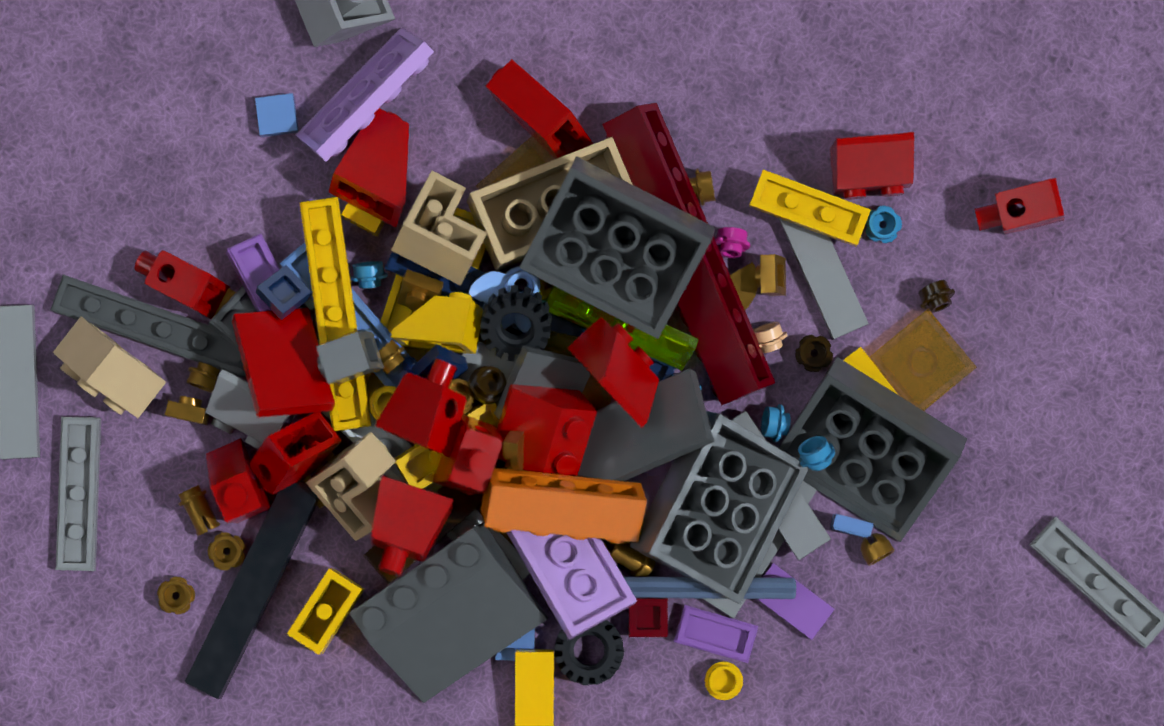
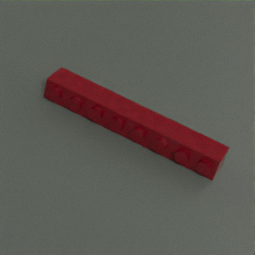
[602,103,776,406]

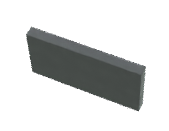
[578,368,714,481]

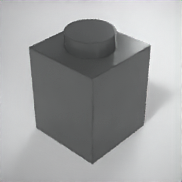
[316,331,384,384]

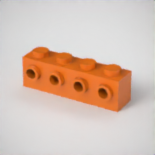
[481,468,647,544]

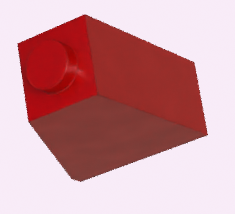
[485,59,593,159]
[328,108,409,228]
[206,438,271,524]

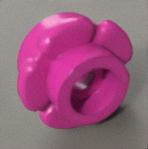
[715,227,750,258]

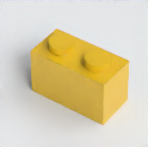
[287,568,365,655]

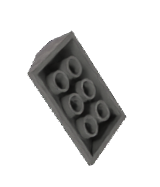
[519,156,715,339]
[779,357,967,542]
[630,411,809,604]
[349,522,549,703]

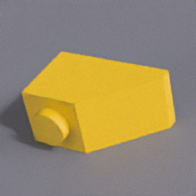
[391,292,483,354]

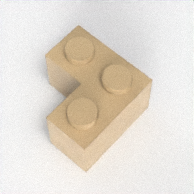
[391,171,487,285]
[53,316,166,418]
[306,432,396,541]

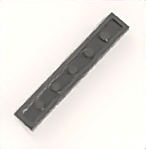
[50,274,247,379]

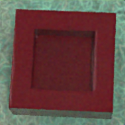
[629,598,668,637]

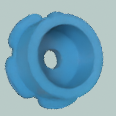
[865,206,902,243]
[350,261,388,288]
[761,404,791,442]
[798,436,835,471]

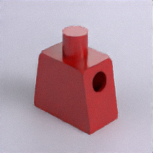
[974,178,1065,235]
[134,250,231,319]
[375,358,467,458]
[249,412,342,494]
[433,414,503,495]
[371,476,453,576]

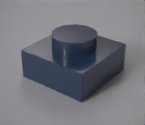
[256,265,312,320]
[412,344,468,380]

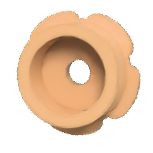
[753,322,787,353]

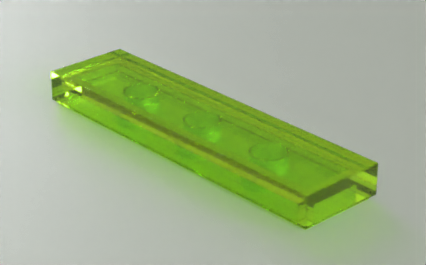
[545,285,699,370]

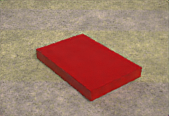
[232,308,335,418]

